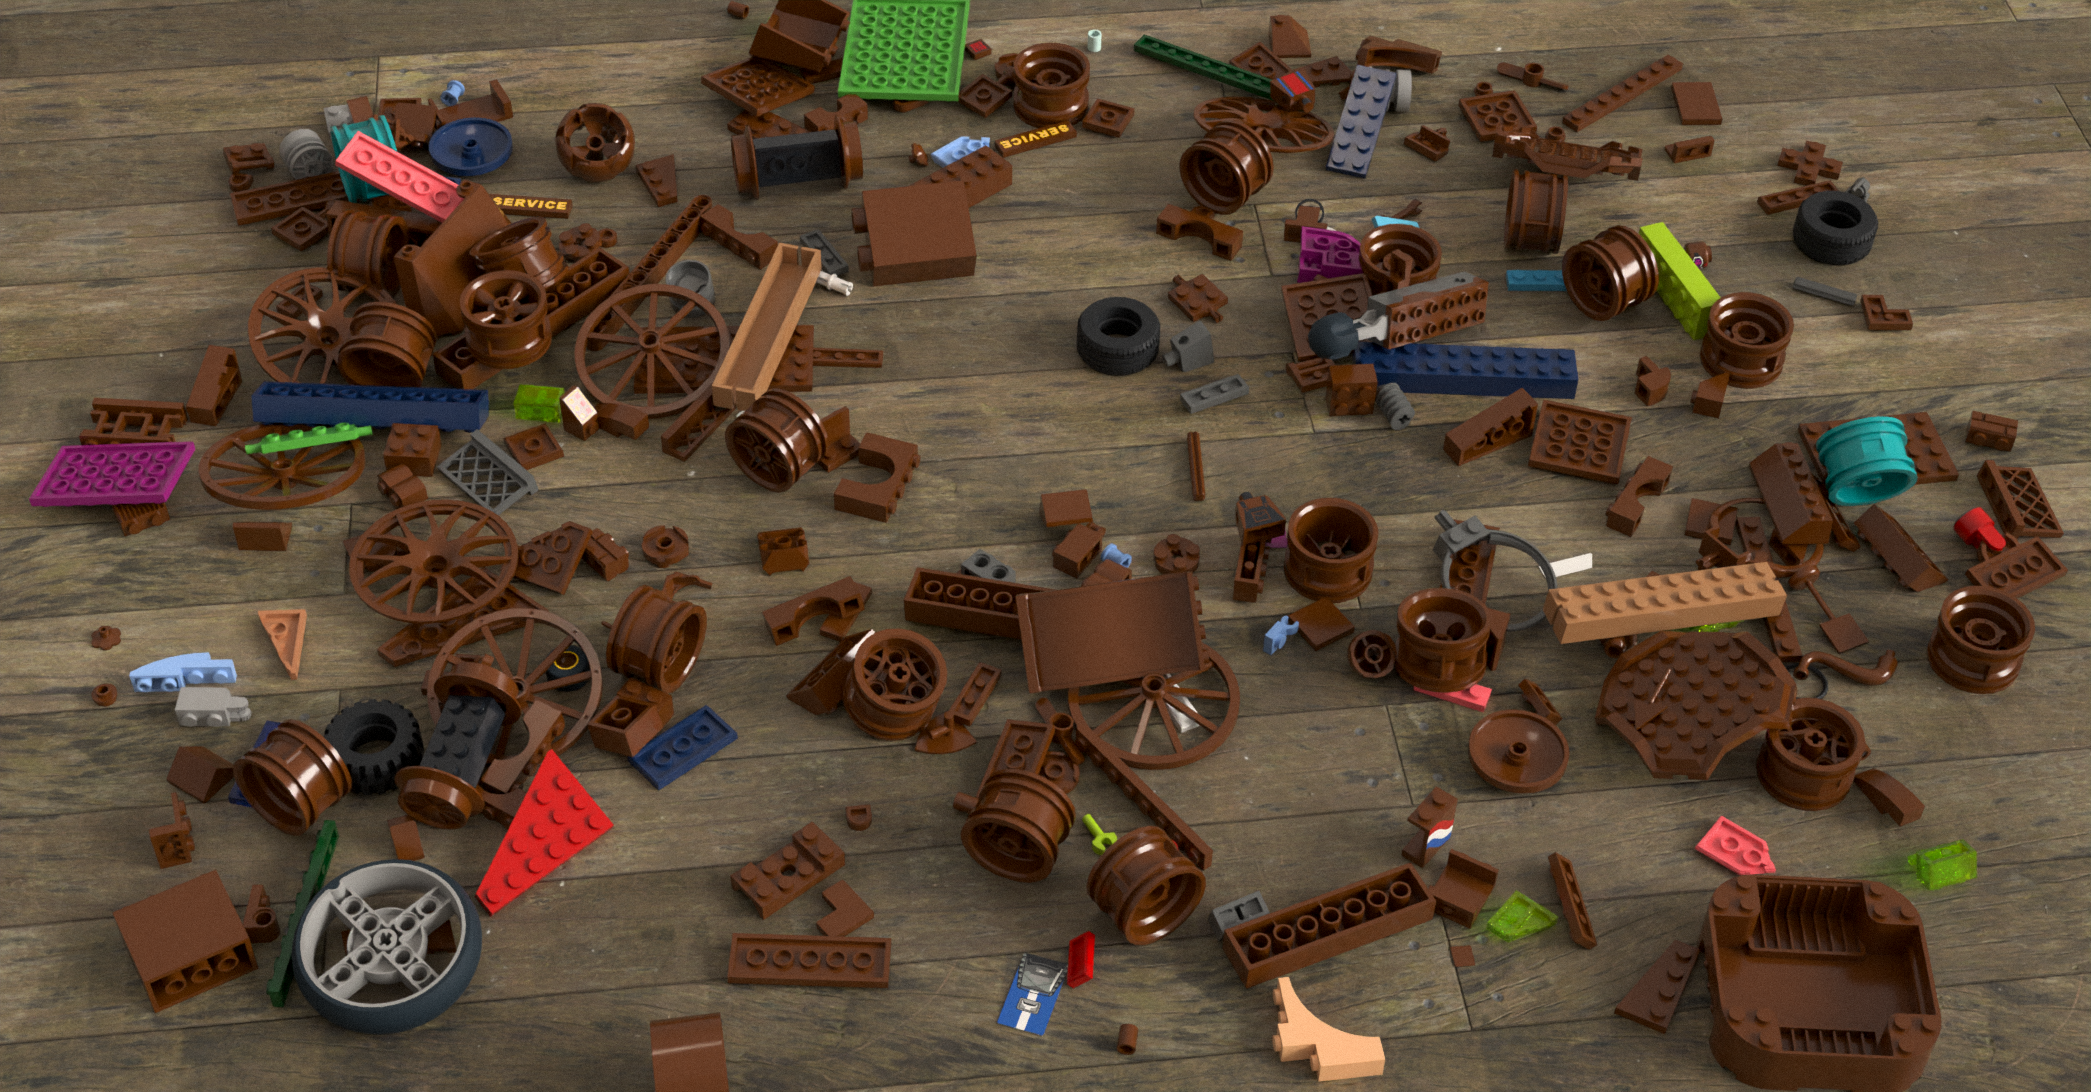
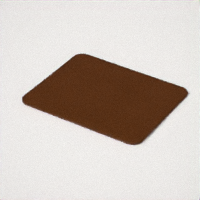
[1450,945,1475,967]

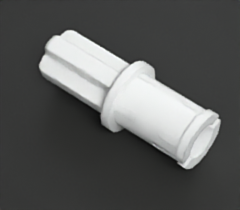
[816,271,853,296]

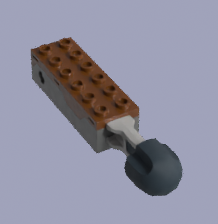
[1308,271,1489,359]

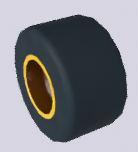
[546,645,590,692]

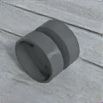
[665,260,716,318]

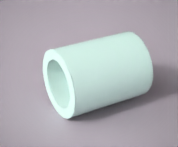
[1087,30,1102,52]

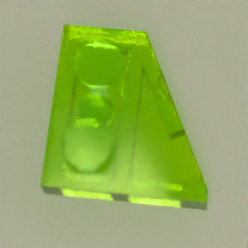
[1486,890,1559,942]

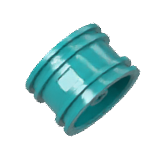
[1816,416,1918,506]

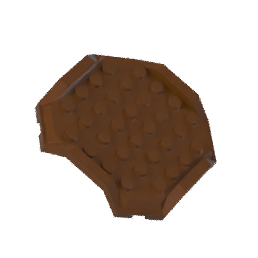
[1492,125,1643,181]
[1595,631,1798,780]

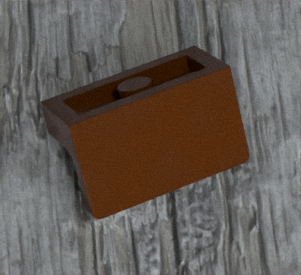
[1664,136,1715,163]

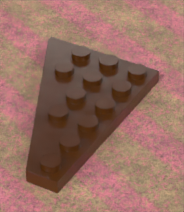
[377,567,550,667]

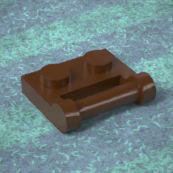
[223,143,274,173]
[1285,357,1335,393]

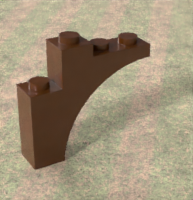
[1356,35,1442,74]

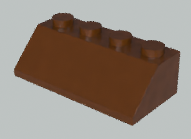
[1854,504,1949,592]
[786,629,875,715]

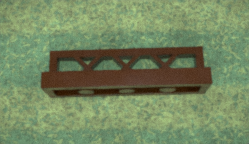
[661,383,737,462]

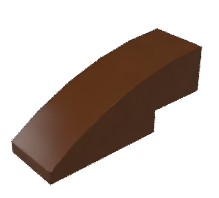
[594,403,649,440]
[1854,768,1925,827]

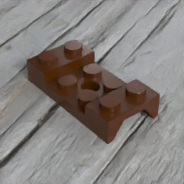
[730,822,845,920]

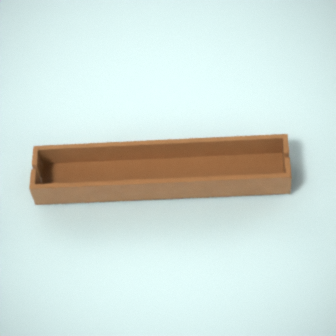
[712,243,822,411]
[1543,562,1787,644]

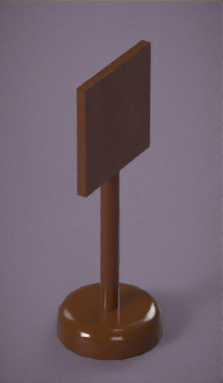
[1788,565,1869,654]

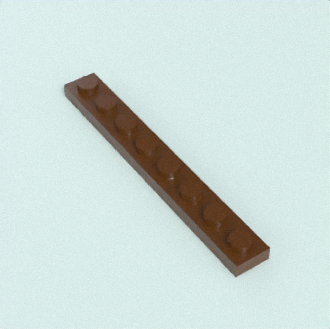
[1562,54,1683,132]
[1735,517,1802,662]
[1075,723,1213,871]

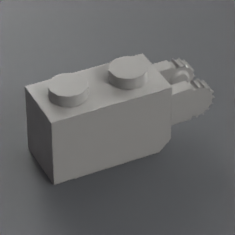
[175,687,252,727]

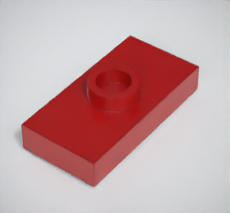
[1067,931,1095,988]

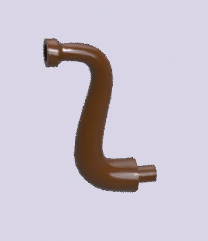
[1793,650,1898,686]

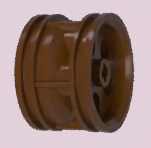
[1394,588,1491,693]

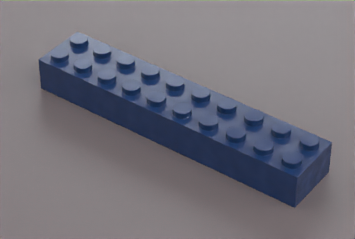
[1352,341,1578,399]
[251,381,489,433]

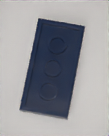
[627,705,738,791]

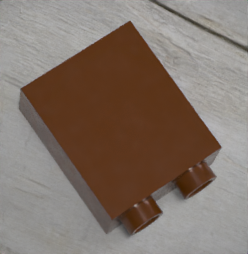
[851,180,977,287]

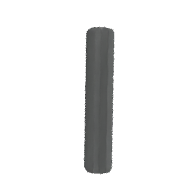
[1793,277,1857,306]

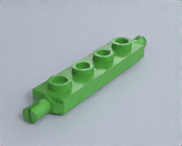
[245,423,372,455]

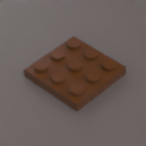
[1458,90,1537,142]

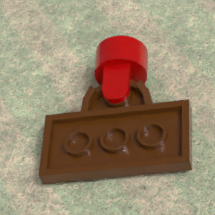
[1953,507,2068,598]

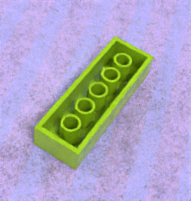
[1639,222,1721,340]

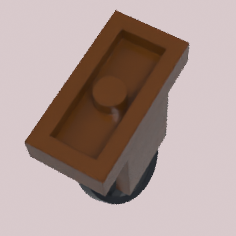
[1284,199,1328,243]

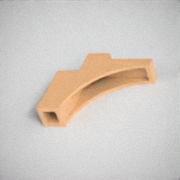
[1272,977,1385,1082]

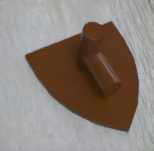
[915,710,977,754]

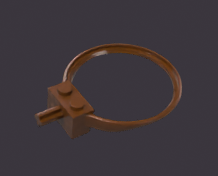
[1696,498,1824,578]

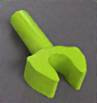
[1082,814,1117,855]

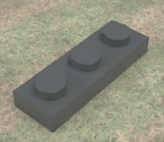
[800,229,849,276]
[1180,374,1249,414]

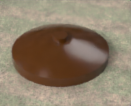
[1468,709,1569,793]

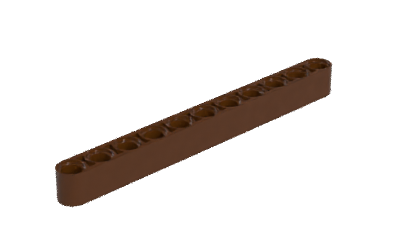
[586,195,712,351]

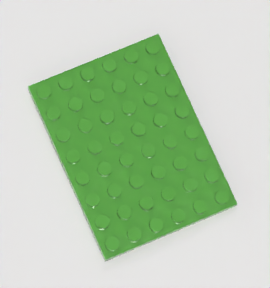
[838,0,970,102]

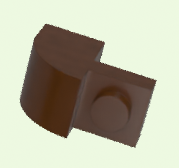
[1634,356,1671,407]

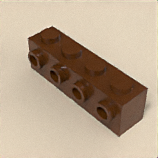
[1233,538,1272,603]

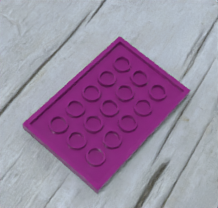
[29,441,195,507]

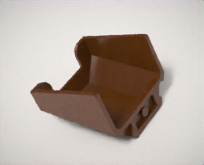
[749,0,851,74]

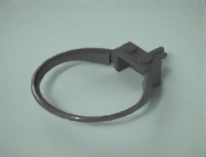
[1433,510,1558,632]

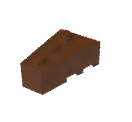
[186,345,242,427]

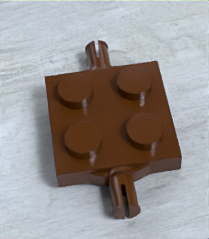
[1168,274,1228,323]

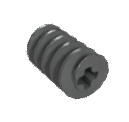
[1375,383,1415,430]

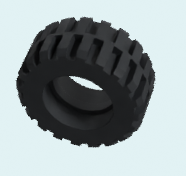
[323,699,424,796]

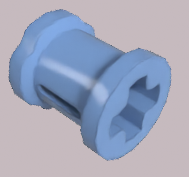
[440,80,465,106]
[1101,543,1132,568]

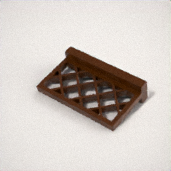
[1976,460,2064,539]

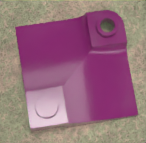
[1297,226,1364,283]

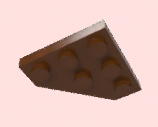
[500,521,593,595]

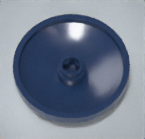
[429,117,513,176]

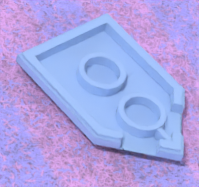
[931,137,990,168]

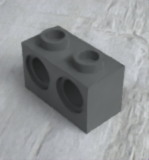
[961,549,1016,583]
[1207,891,1270,942]

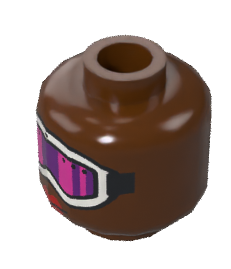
[1683,241,1712,269]

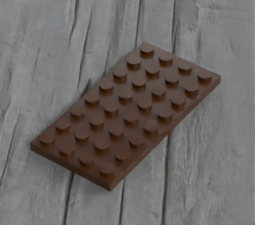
[634,325,814,394]

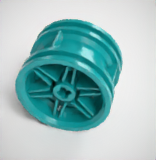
[330,115,397,203]

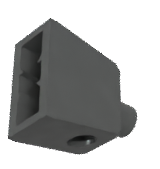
[1162,321,1214,372]

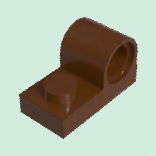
[243,885,280,943]

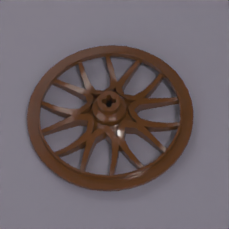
[1193,97,1334,153]
[248,267,397,385]
[349,499,518,624]

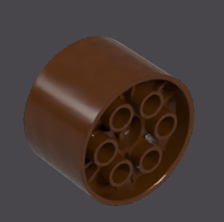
[650,1012,729,1092]

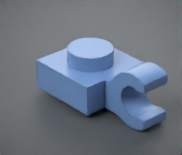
[1263,615,1299,655]

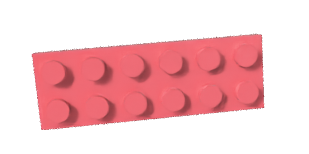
[335,131,464,223]

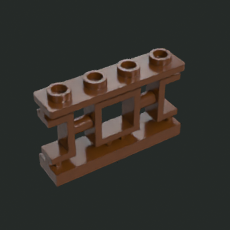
[79,398,188,445]

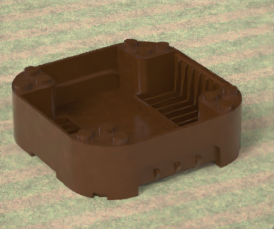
[1697,875,1942,1092]

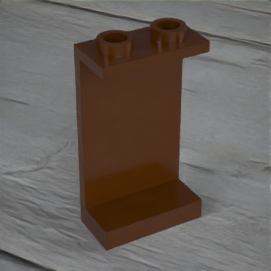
[428,79,513,130]

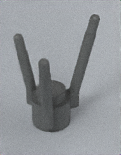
[1845,177,1870,202]

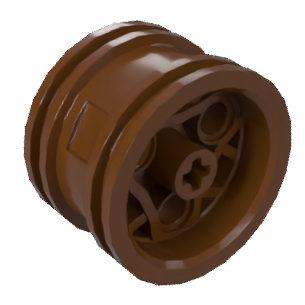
[327,209,410,297]
[470,217,568,289]
[1562,225,1659,321]
[606,585,707,694]
[843,628,947,741]
[1756,698,1866,811]
[961,769,1076,883]

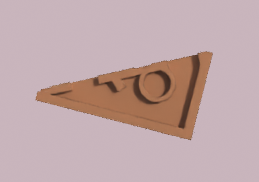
[258,609,307,680]

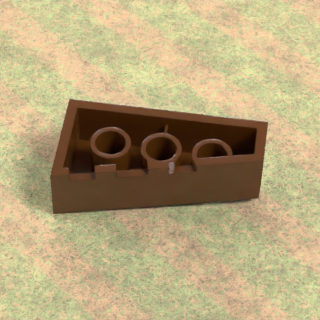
[1443,388,1538,466]

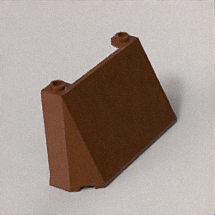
[394,179,512,339]

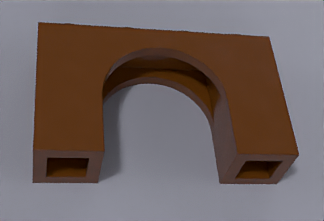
[834,432,921,523]

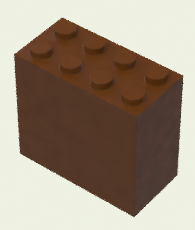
[112,870,259,1013]

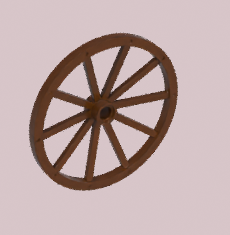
[575,284,730,419]
[198,422,366,510]
[427,608,603,767]
[1068,643,1240,770]

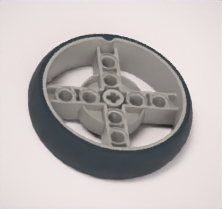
[292,859,482,1035]

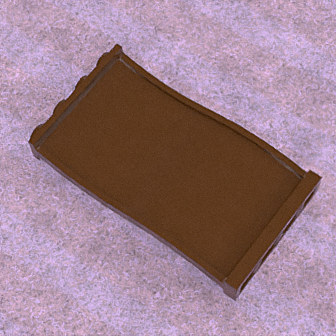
[1016,571,1209,694]

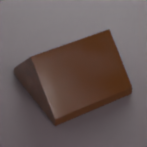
[1039,489,1093,527]
[233,521,292,551]
[1486,608,1511,671]
[166,746,234,804]

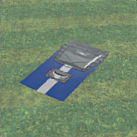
[997,953,1068,1035]

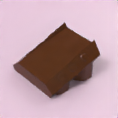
[757,527,810,576]

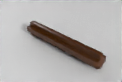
[1187,431,1206,502]

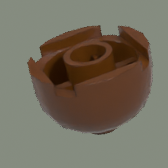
[1347,630,1397,679]

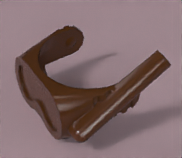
[661,571,713,600]

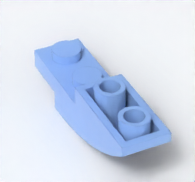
[129,652,237,692]

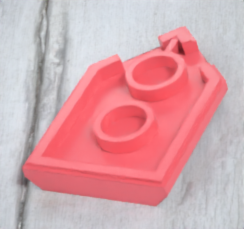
[1695,816,1776,875]

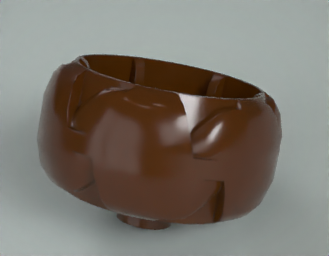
[555,103,635,183]

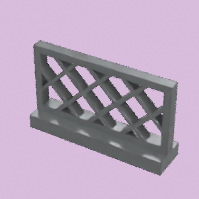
[437,429,539,515]

